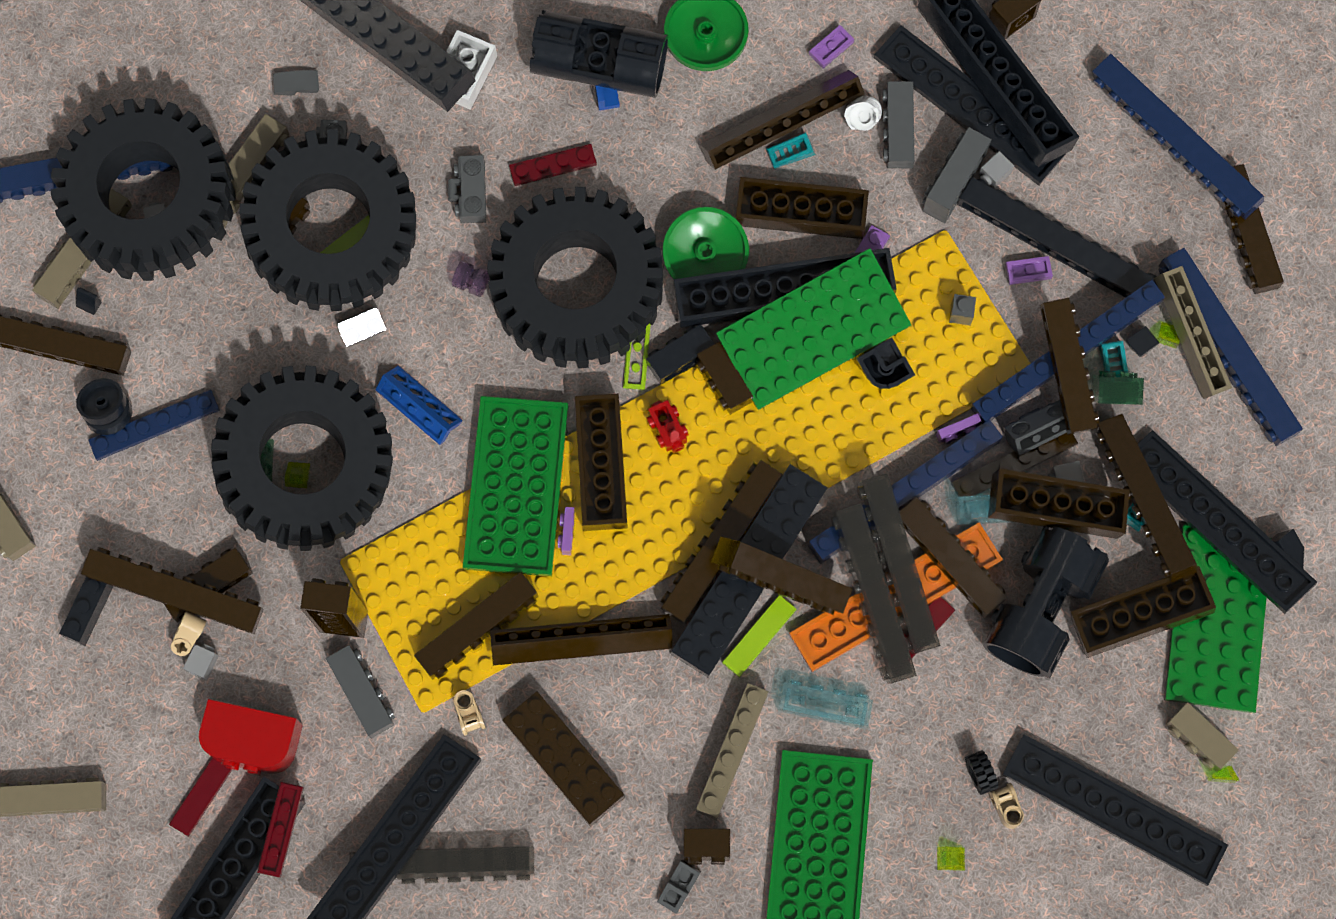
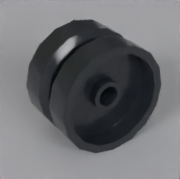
[76,378,133,435]

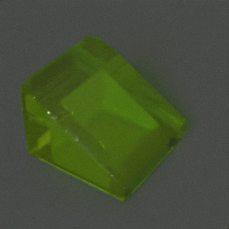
[1156,322,1180,349]
[285,462,310,488]
[1207,765,1239,783]
[937,846,965,871]

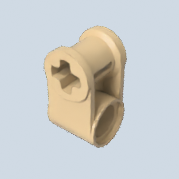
[171,611,207,656]
[454,690,486,736]
[989,782,1024,829]

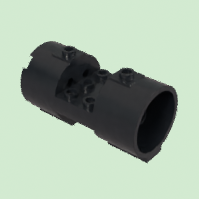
[530,10,669,98]
[983,526,1109,679]

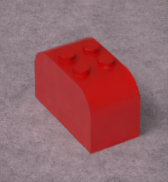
[199,699,303,776]

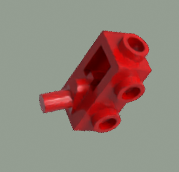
[646,400,689,453]

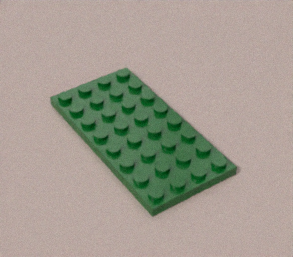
[716,248,912,410]
[463,396,569,577]
[1164,525,1271,714]
[766,750,873,919]

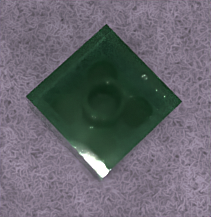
[1092,370,1144,405]

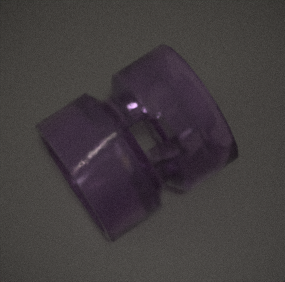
[452,260,490,297]

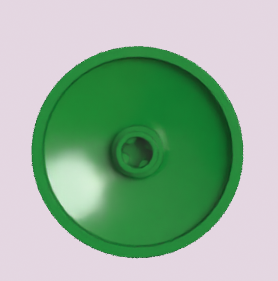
[664,0,749,71]
[662,207,749,279]

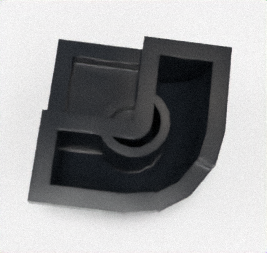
[856,337,915,389]

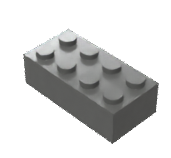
[922,127,992,224]

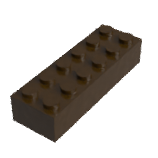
[736,177,869,239]
[575,393,628,531]
[988,468,1130,539]
[711,537,853,615]
[1070,566,1216,658]
[300,578,368,638]
[502,691,625,827]

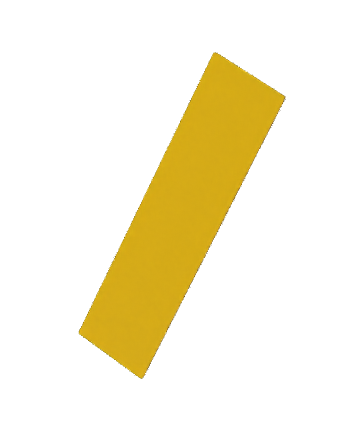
[340,230,1031,713]

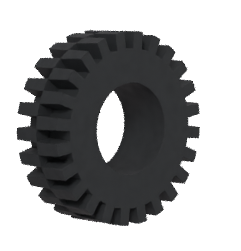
[50,98,236,281]
[239,129,416,311]
[487,187,663,368]
[211,365,393,551]

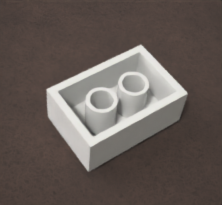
[446,30,497,110]

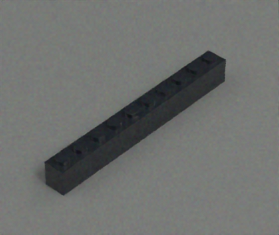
[958,177,1158,298]

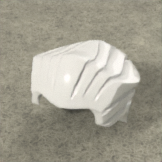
[844,96,882,131]

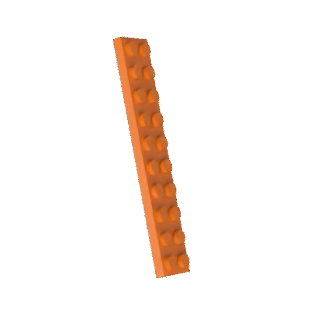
[789,522,1003,672]

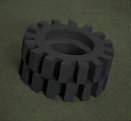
[965,750,999,795]

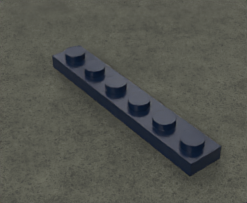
[88,390,220,461]

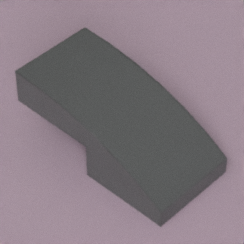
[272,70,319,96]
[657,860,701,914]

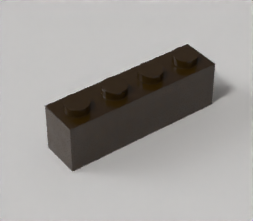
[163,547,253,623]

